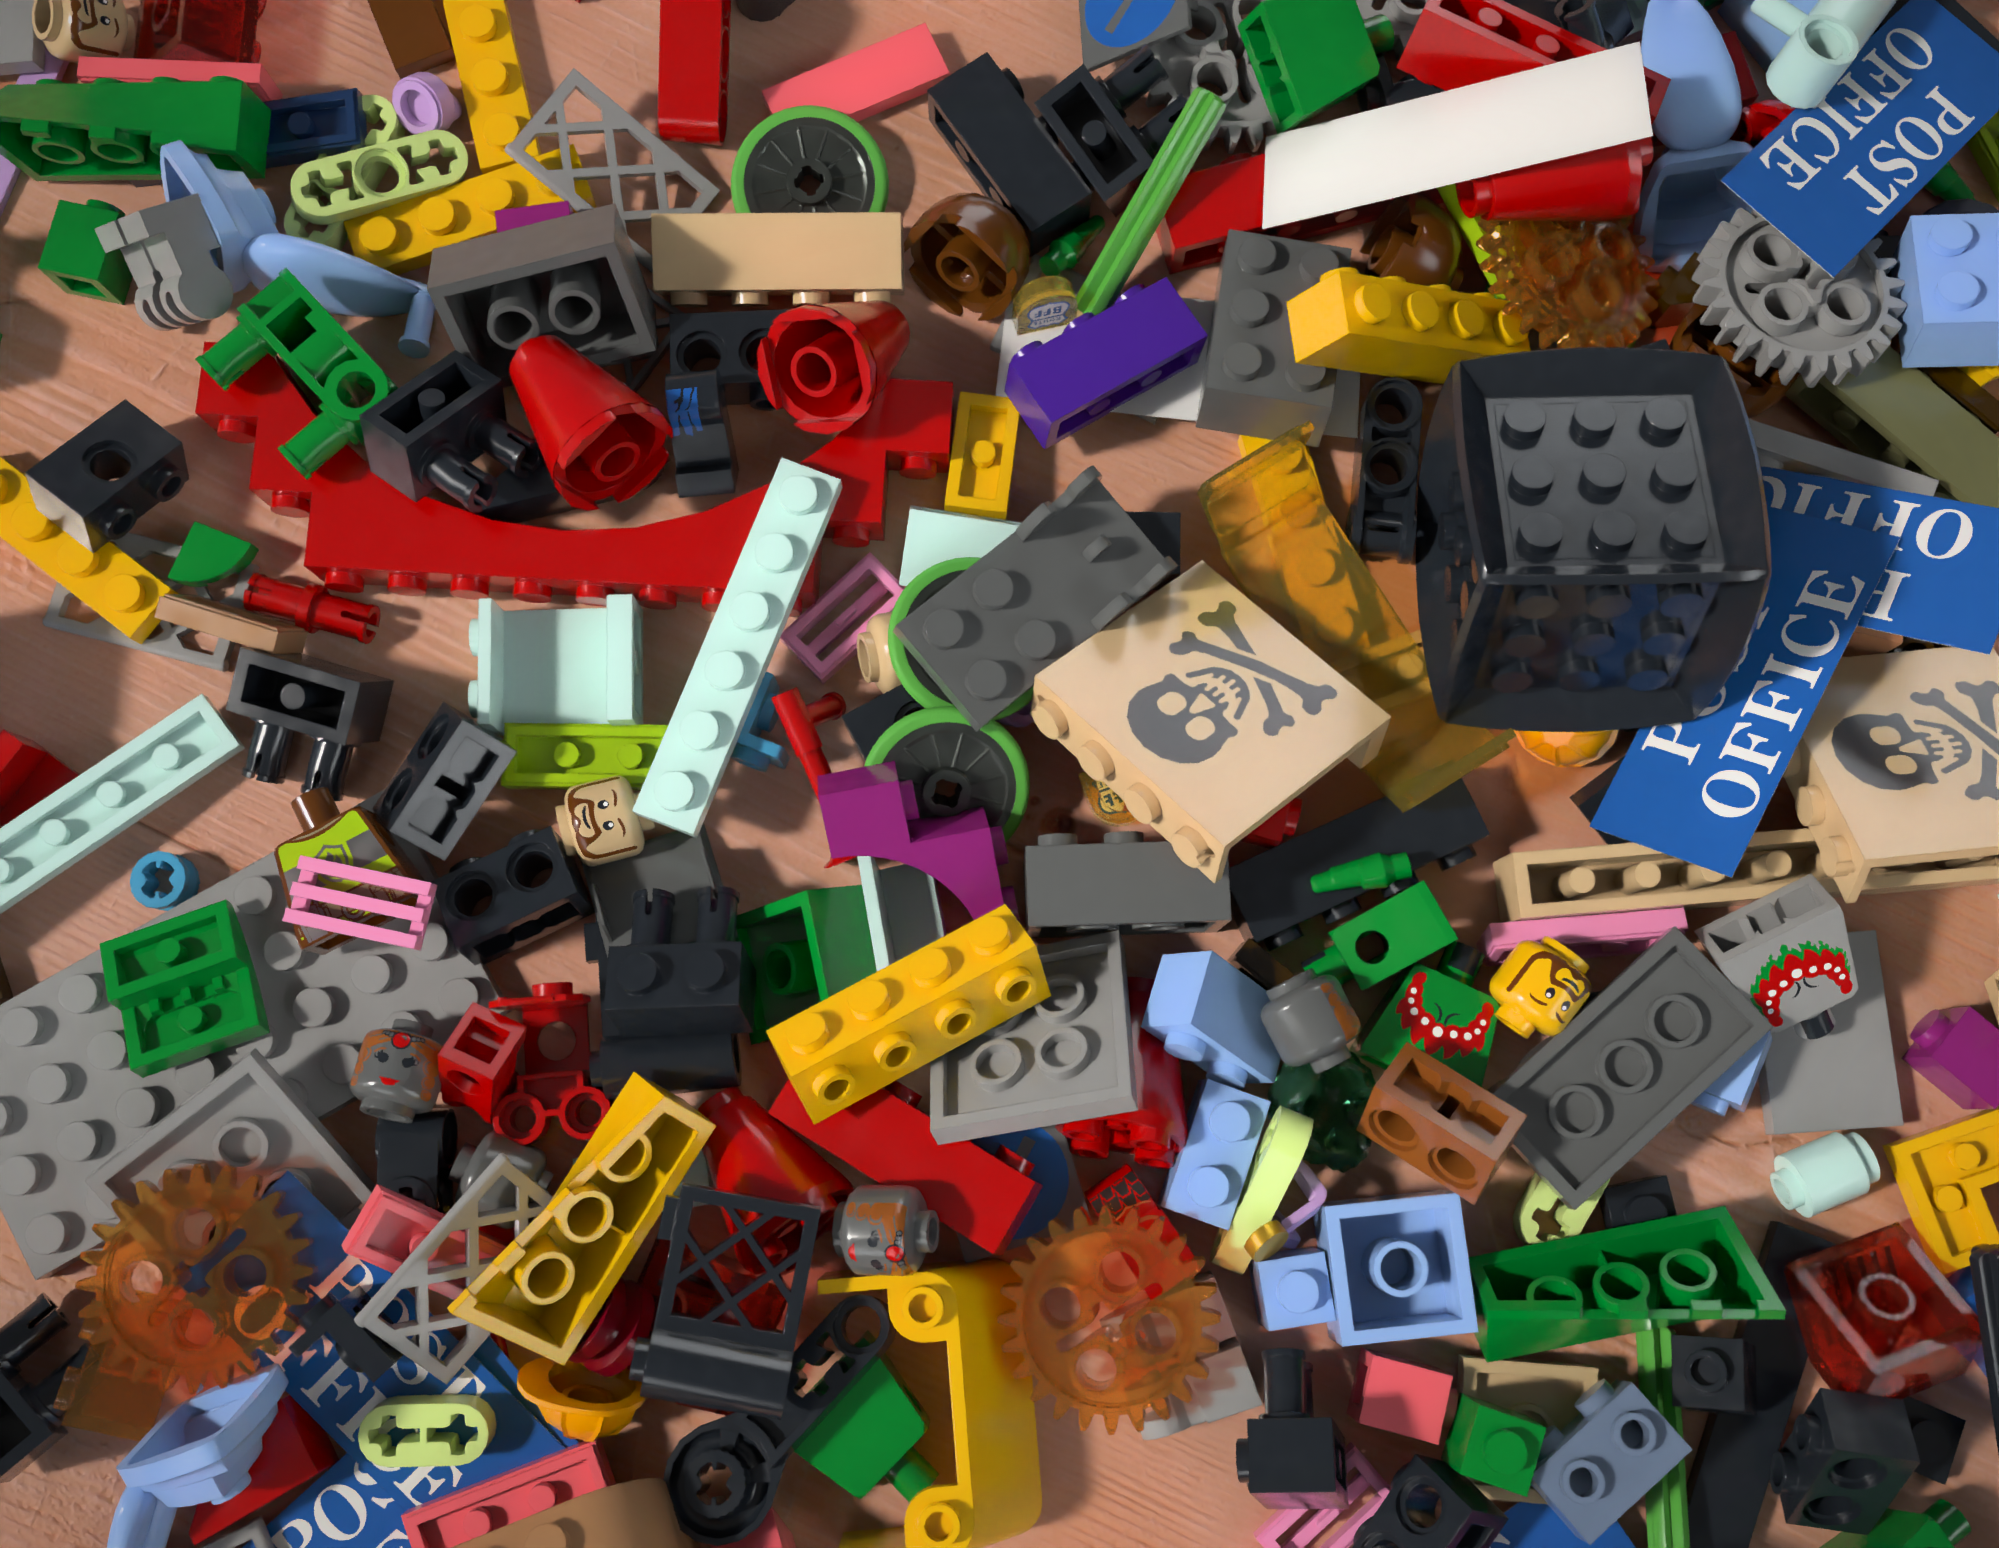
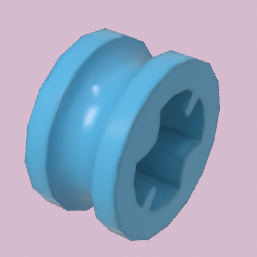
[130,851,200,911]

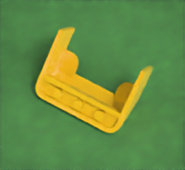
[817,1258,1042,1548]

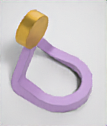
[1244,1160,1327,1262]

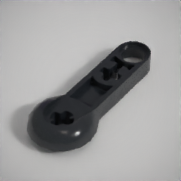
[663,1294,896,1546]

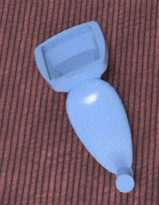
[1632,0,1753,273]
[160,140,436,359]
[107,1363,289,1548]

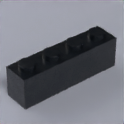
[1229,765,1490,952]

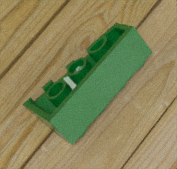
[0,76,271,181]
[1468,1206,1786,1363]

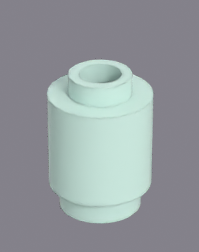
[1770,1132,1880,1218]

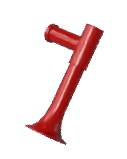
[771,687,857,868]

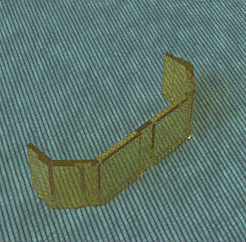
[1197,420,1516,813]

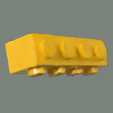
[1286,267,1531,384]
[766,904,1051,1125]

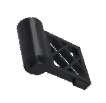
[584,914,742,1102]
[629,1182,821,1420]

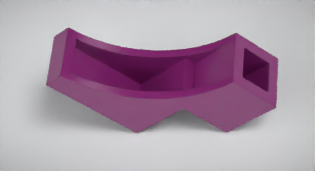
[817,761,1020,923]

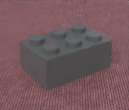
[427,203,656,388]
[1196,229,1352,447]
[1023,831,1232,938]

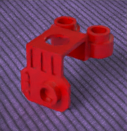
[489,982,614,1145]

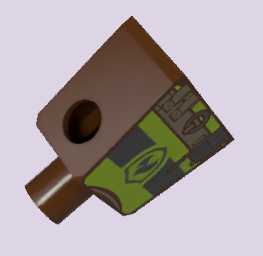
[274,787,435,955]

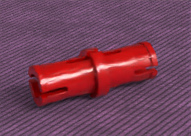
[243,572,381,644]

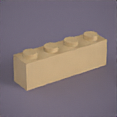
[651,212,904,307]

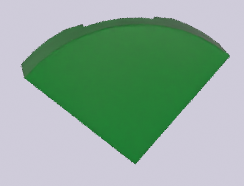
[168,521,259,587]

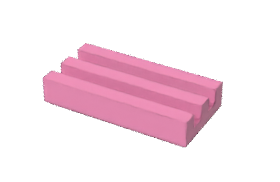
[780,552,905,684]
[282,855,438,951]
[1253,1442,1391,1548]

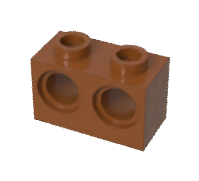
[1356,1042,1527,1205]

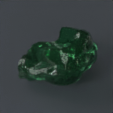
[1267,1051,1376,1173]

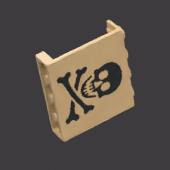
[1030,560,1391,884]
[1782,647,1999,903]

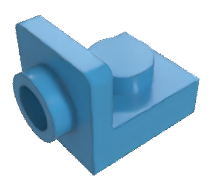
[731,672,790,772]

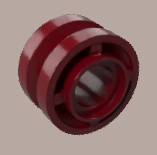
[568,1276,655,1377]

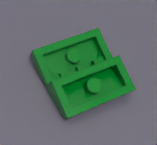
[99,899,270,1078]

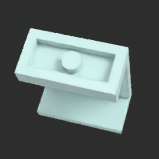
[468,594,643,736]

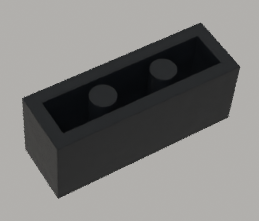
[927,52,1094,258]

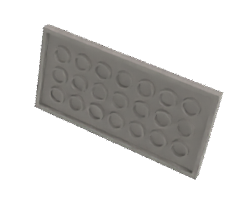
[0,789,511,1280]

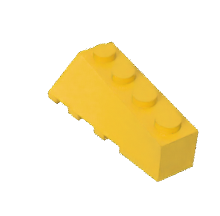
[447,1072,716,1366]

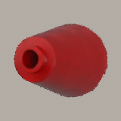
[757,300,910,435]
[509,335,673,511]

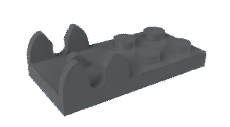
[893,465,1178,732]
[1487,926,1773,1210]

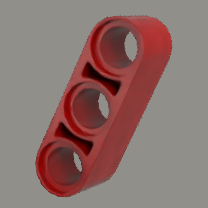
[658,0,731,146]

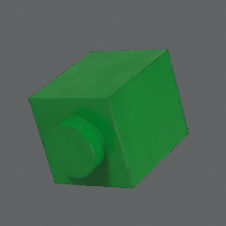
[38,199,133,305]
[1441,1392,1546,1497]

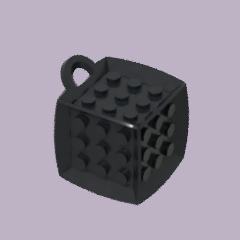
[1416,347,1772,732]

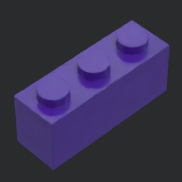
[1004,277,1208,450]

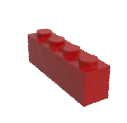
[1396,0,1671,125]
[768,1079,1043,1256]

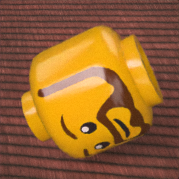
[1489,936,1592,1039]

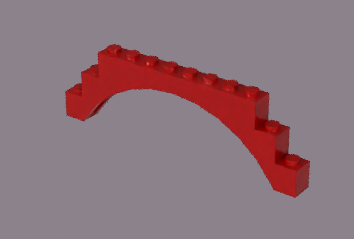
[195,342,954,617]

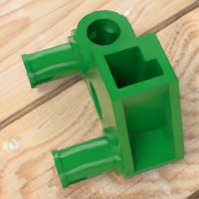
[195,267,398,480]

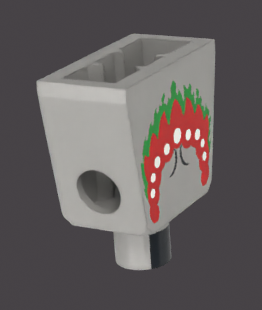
[1694,873,1859,1040]

